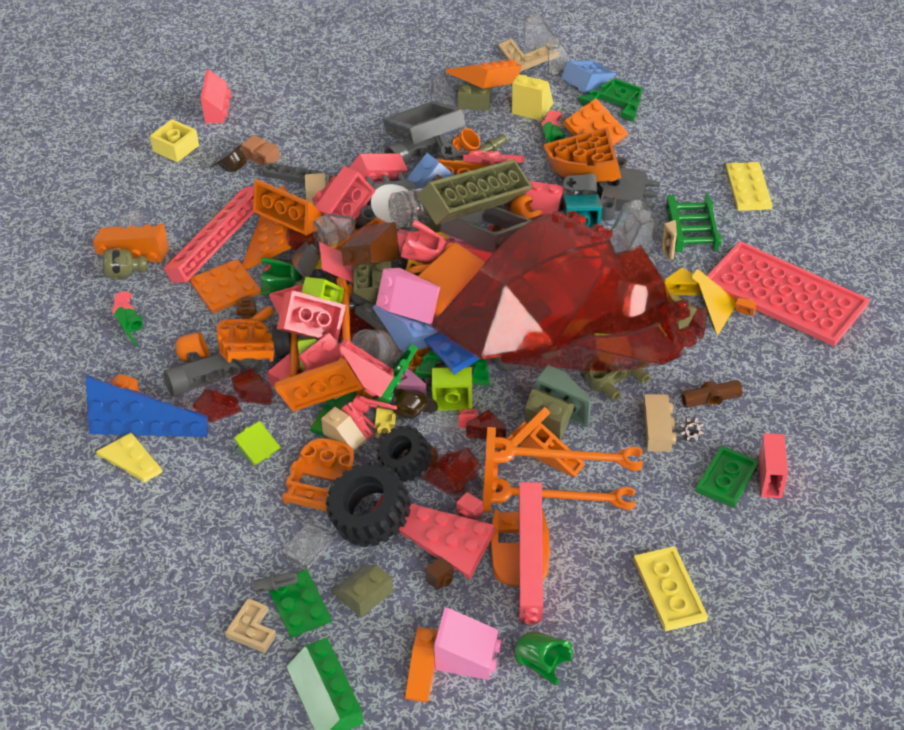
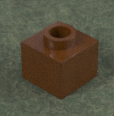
[425,556,453,591]

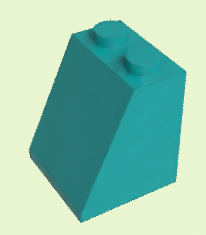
[563,194,602,234]

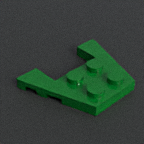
[579,78,643,122]
[415,327,490,386]

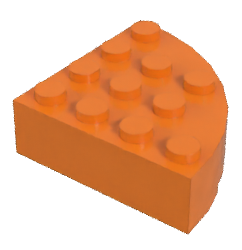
[543,127,621,182]

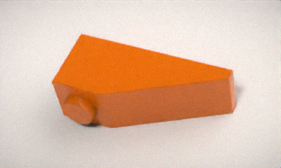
[520,423,585,478]
[405,627,438,703]

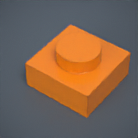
[736,297,756,316]

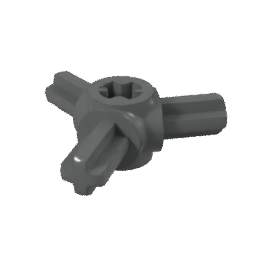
[435,133,468,161]

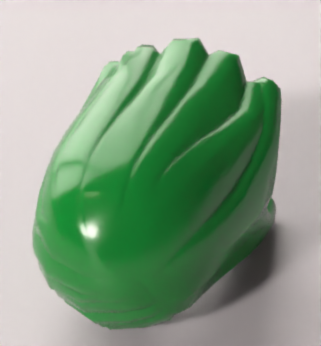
[261,257,303,295]
[515,632,573,686]

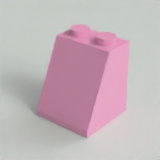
[434,608,502,680]

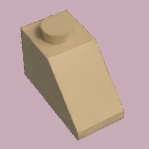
[321,407,366,452]

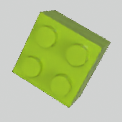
[432,367,472,411]

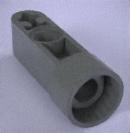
[384,137,439,165]
[163,354,240,396]

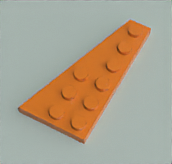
[242,185,292,269]

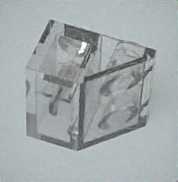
[313,213,355,247]

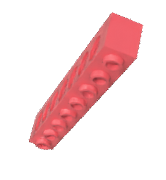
[163,186,254,283]

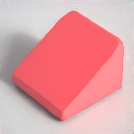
[458,409,479,428]

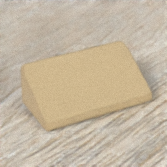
[661,220,677,260]

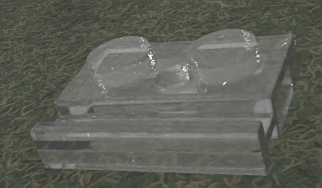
[282,523,333,570]

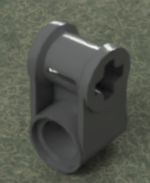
[563,174,597,195]

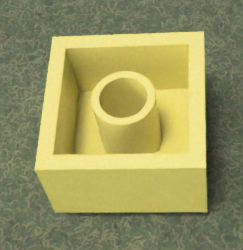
[150,119,199,163]

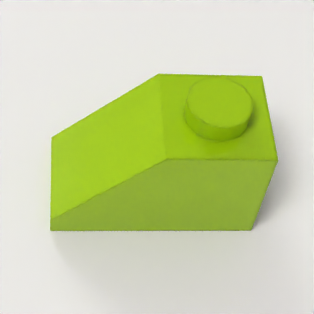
[302,277,345,304]

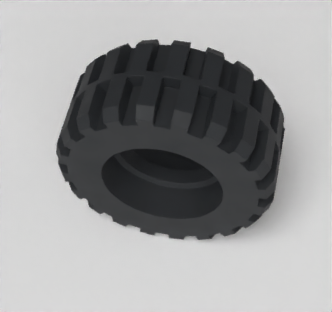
[326,462,411,547]

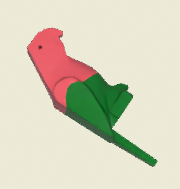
[541,111,565,143]
[112,291,143,346]

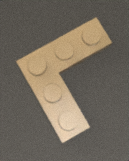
[498,39,559,72]

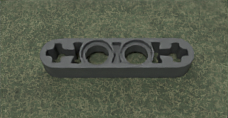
[262,163,322,184]

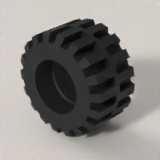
[376,425,433,482]

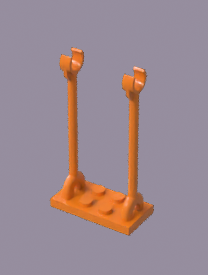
[275,277,364,412]
[483,427,643,513]

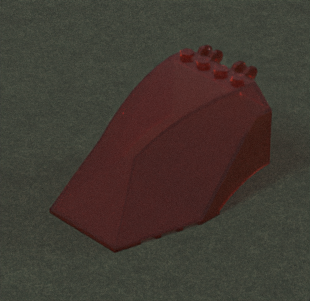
[432,210,621,359]
[495,245,697,371]

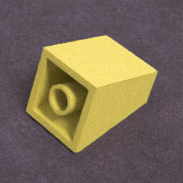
[512,75,553,121]

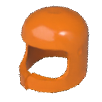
[451,128,480,152]
[510,195,543,220]
[175,332,210,362]

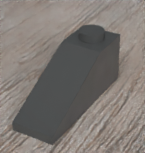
[291,241,320,278]

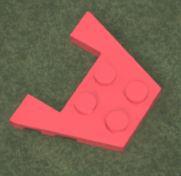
[463,150,525,165]

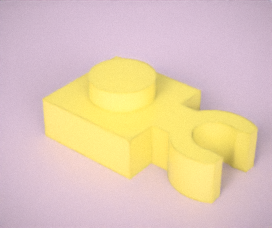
[374,408,396,438]

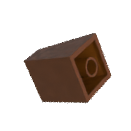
[341,222,400,266]

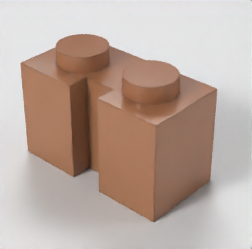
[241,135,280,166]

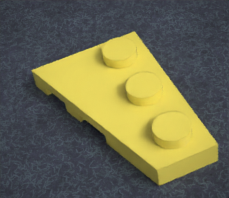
[96,433,162,482]

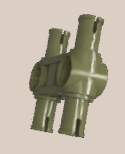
[575,351,651,402]

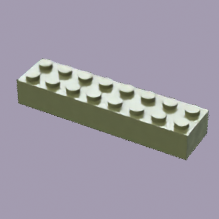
[417,159,533,225]

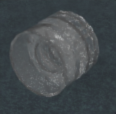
[388,188,431,229]
[351,329,402,368]

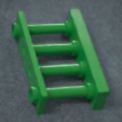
[666,193,722,253]

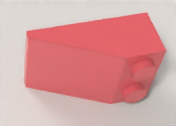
[340,339,394,397]

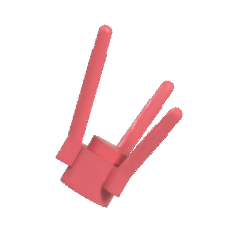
[352,395,397,431]

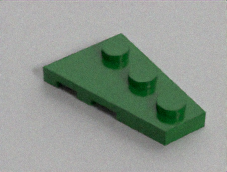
[376,344,418,407]

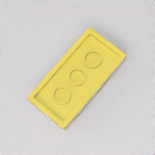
[726,162,772,211]
[634,546,708,631]

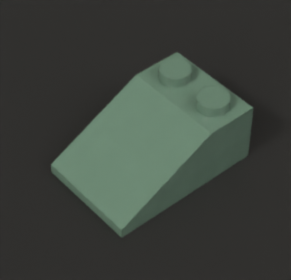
[536,365,591,427]

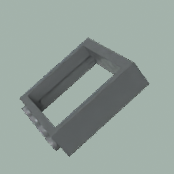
[383,101,466,144]
[440,207,536,252]

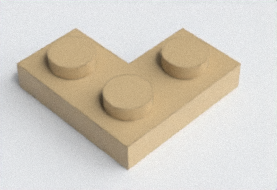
[225,598,276,653]

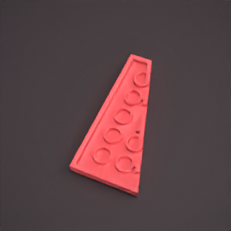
[372,496,496,580]

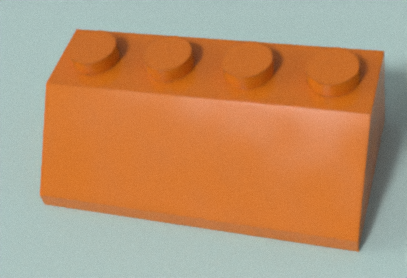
[253,179,321,235]

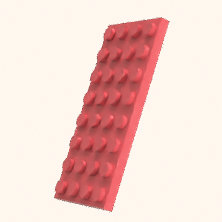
[707,241,870,347]

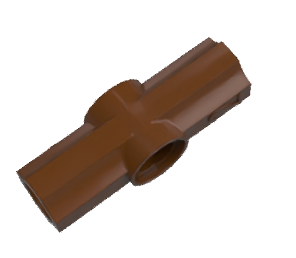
[681,380,743,408]

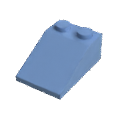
[561,60,616,93]
[406,153,455,191]
[372,305,440,352]

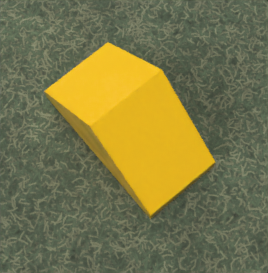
[664,267,701,295]

